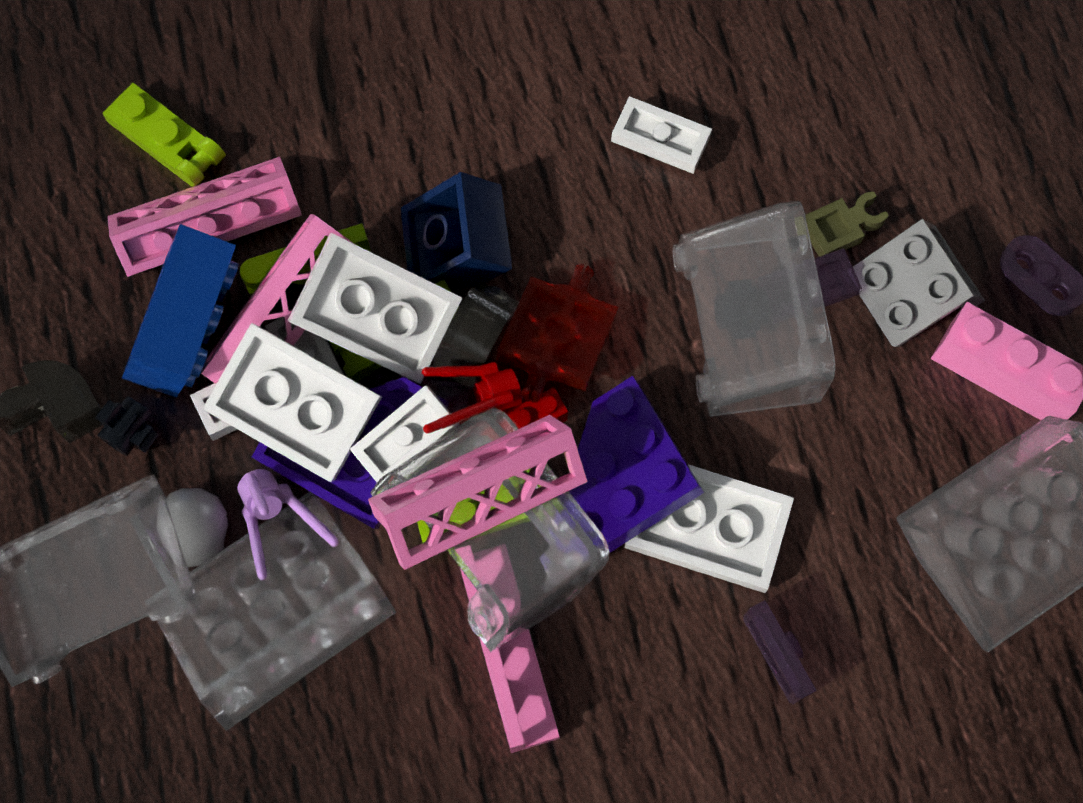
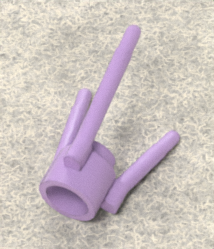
[237,469,339,580]

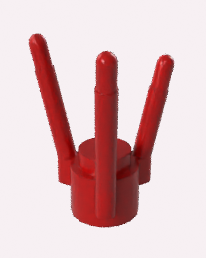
[422,362,522,437]

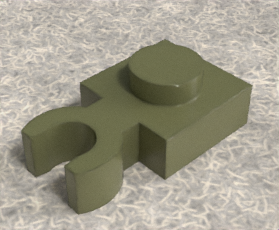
[799,192,889,261]

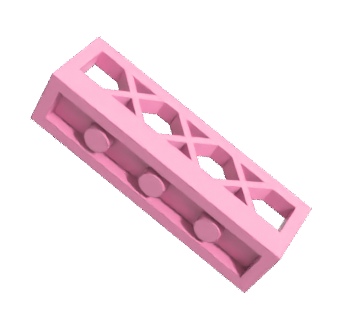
[107,157,302,277]
[201,214,354,384]
[368,415,587,570]
[455,545,560,753]

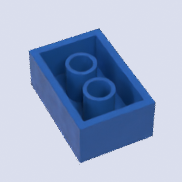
[121,224,239,398]

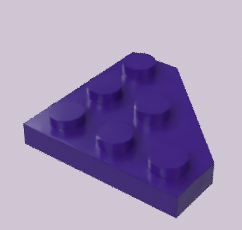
[553,376,705,571]
[252,377,449,529]

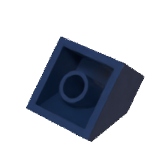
[401,172,512,289]

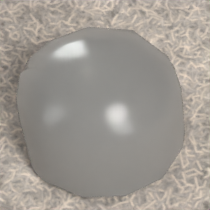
[153,488,229,567]

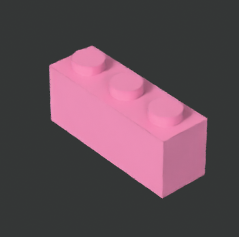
[931,302,1083,429]

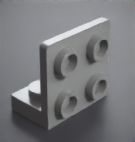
[846,219,985,347]

